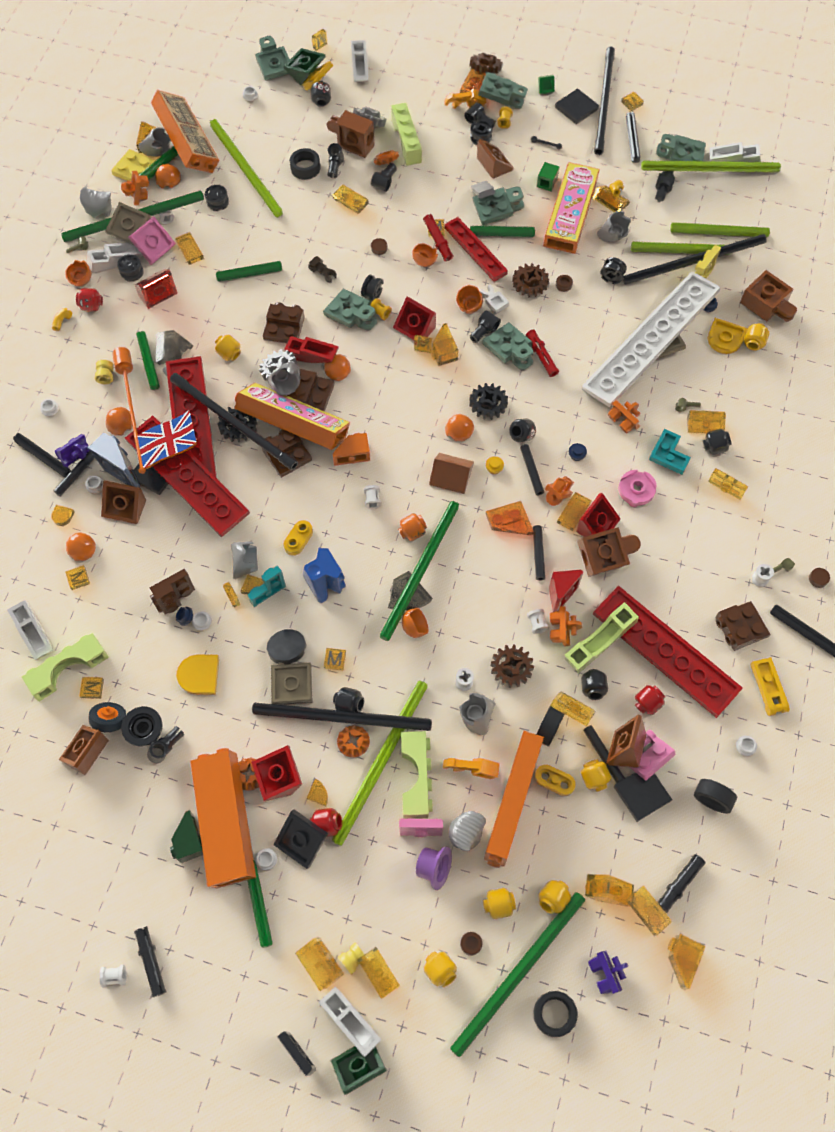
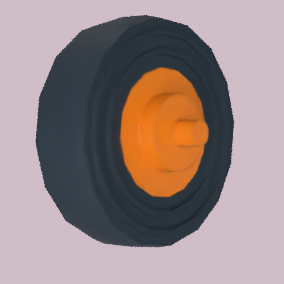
[89,702,126,733]

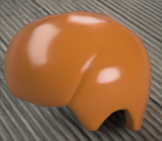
[155,164,181,189]
[412,243,439,267]
[65,260,92,286]
[456,285,483,314]
[324,354,351,381]
[106,407,132,436]
[445,414,474,441]
[66,532,96,561]
[402,608,429,638]

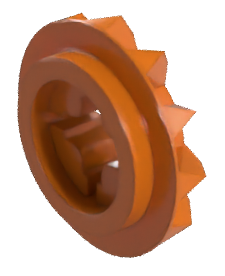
[374,150,399,166]
[337,725,370,757]
[239,757,259,791]

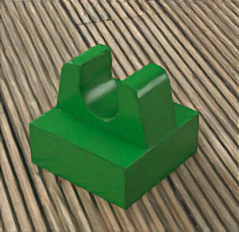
[538,75,555,94]

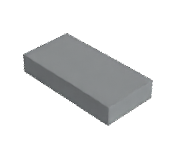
[471,181,495,199]

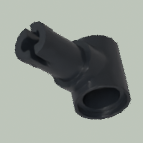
[464,102,496,129]
[327,143,344,178]
[371,162,397,192]
[470,310,501,343]
[147,726,185,764]

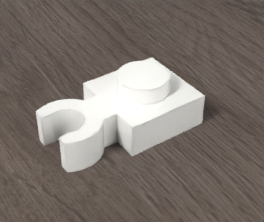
[481,285,509,314]

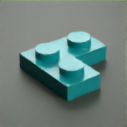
[649,429,691,475]
[247,565,286,607]

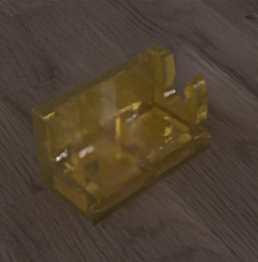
[295,937,345,991]

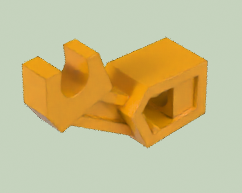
[444,89,487,109]
[443,758,500,780]

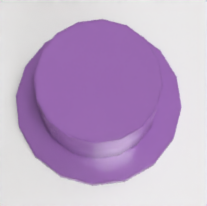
[416,846,452,890]

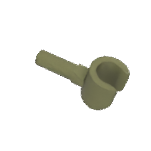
[66,236,89,254]
[675,398,701,412]
[773,558,795,573]

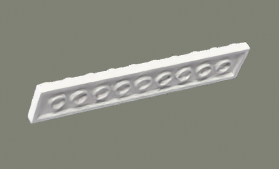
[582,271,720,408]

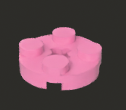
[618,470,656,507]

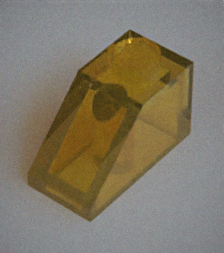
[431,323,459,366]
[585,874,634,907]
[667,934,706,990]

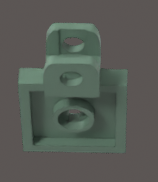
[255,35,290,81]
[478,72,528,109]
[656,134,706,161]
[472,187,524,226]
[323,288,378,331]
[482,322,533,370]

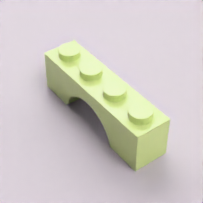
[391,103,422,166]
[564,602,638,674]
[22,633,109,702]
[401,731,433,819]

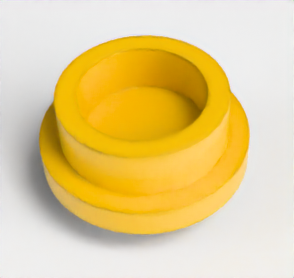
[486,456,504,474]

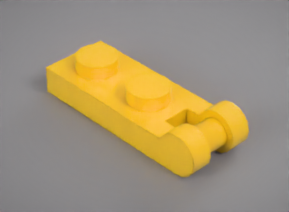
[750,657,790,716]

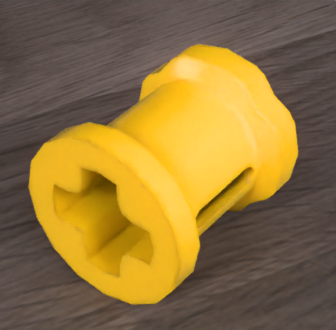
[497,106,513,129]
[370,298,392,320]

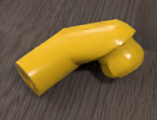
[609,180,624,196]
[51,308,72,331]

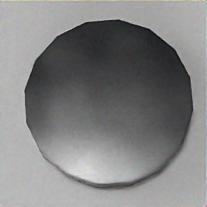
[266,629,307,665]

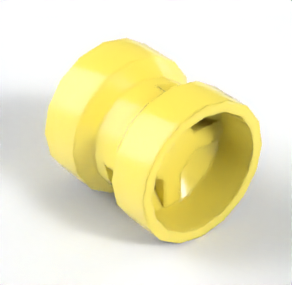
[95,360,114,384]
[338,942,368,975]

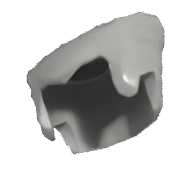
[138,127,171,157]
[80,187,112,218]
[597,211,631,242]
[268,362,300,396]
[231,541,258,579]
[459,693,496,735]
[449,811,486,851]

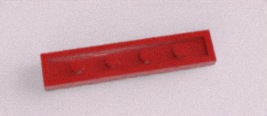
[445,217,508,282]

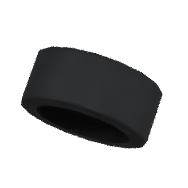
[289,148,321,180]
[536,705,565,747]
[694,778,738,814]
[533,991,578,1037]

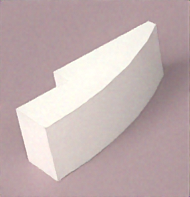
[351,40,369,82]
[709,142,761,162]
[87,242,142,273]
[7,600,53,660]
[318,986,382,1057]

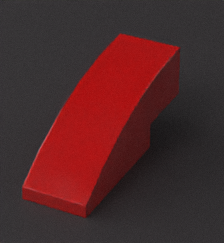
[284,336,339,363]

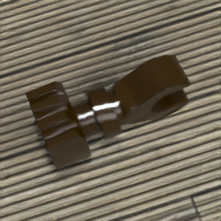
[308,256,337,283]

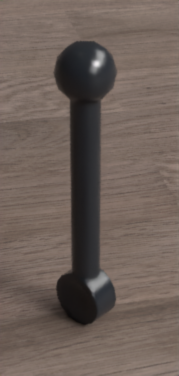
[531,136,562,150]

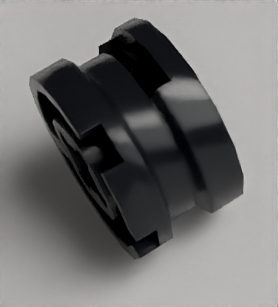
[470,120,492,145]
[204,185,229,211]
[117,254,144,282]
[600,257,627,284]
[361,274,384,301]

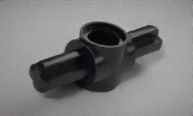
[655,171,675,203]

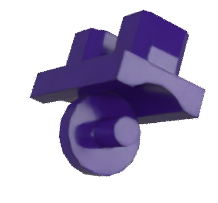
[55,434,89,467]
[588,950,629,994]

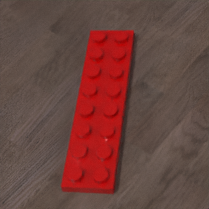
[166,356,217,478]
[125,415,250,538]
[593,585,743,718]

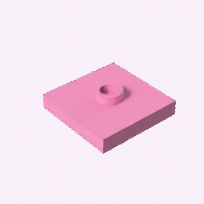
[128,216,176,265]
[399,819,443,837]

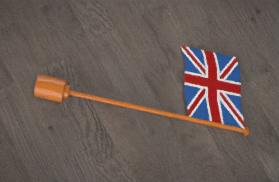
[112,347,197,474]

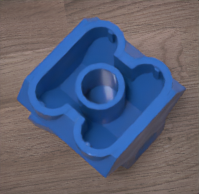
[303,548,346,603]

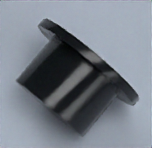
[121,706,163,747]

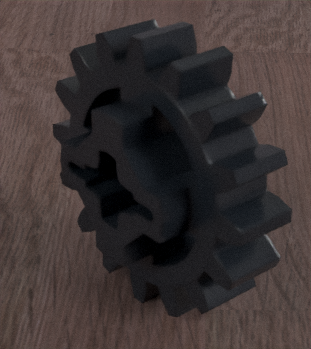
[469,383,508,420]
[217,406,258,443]

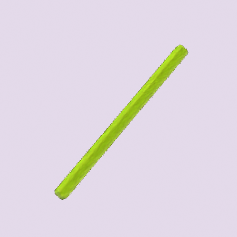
[209,119,283,218]
[641,161,781,172]
[332,680,427,846]

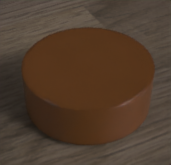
[371,238,388,255]
[556,275,573,292]
[809,568,830,588]
[460,932,483,956]

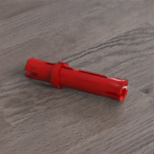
[423,214,454,262]
[526,329,559,377]

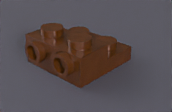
[262,302,305,343]
[287,369,335,412]
[262,429,312,478]
[149,568,195,615]
[715,601,771,651]

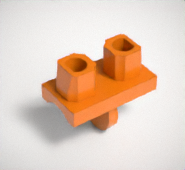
[121,171,149,205]
[608,400,640,433]
[545,476,574,506]
[550,606,582,646]

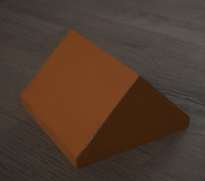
[477,139,514,179]
[429,453,474,494]
[101,481,146,524]
[606,714,646,768]
[59,725,109,775]

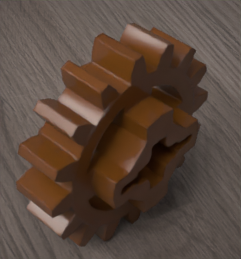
[469,53,503,75]
[512,263,549,297]
[490,644,534,688]

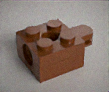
[326,110,375,158]
[740,270,797,322]
[577,527,641,577]

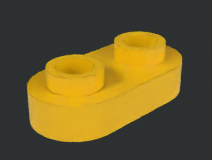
[284,520,313,555]
[535,765,576,796]

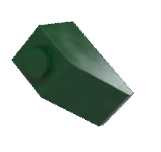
[170,810,203,864]

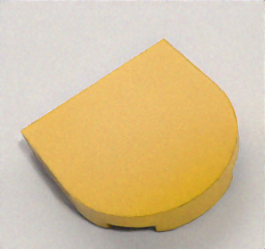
[303,61,334,90]
[707,318,748,354]
[176,654,219,695]

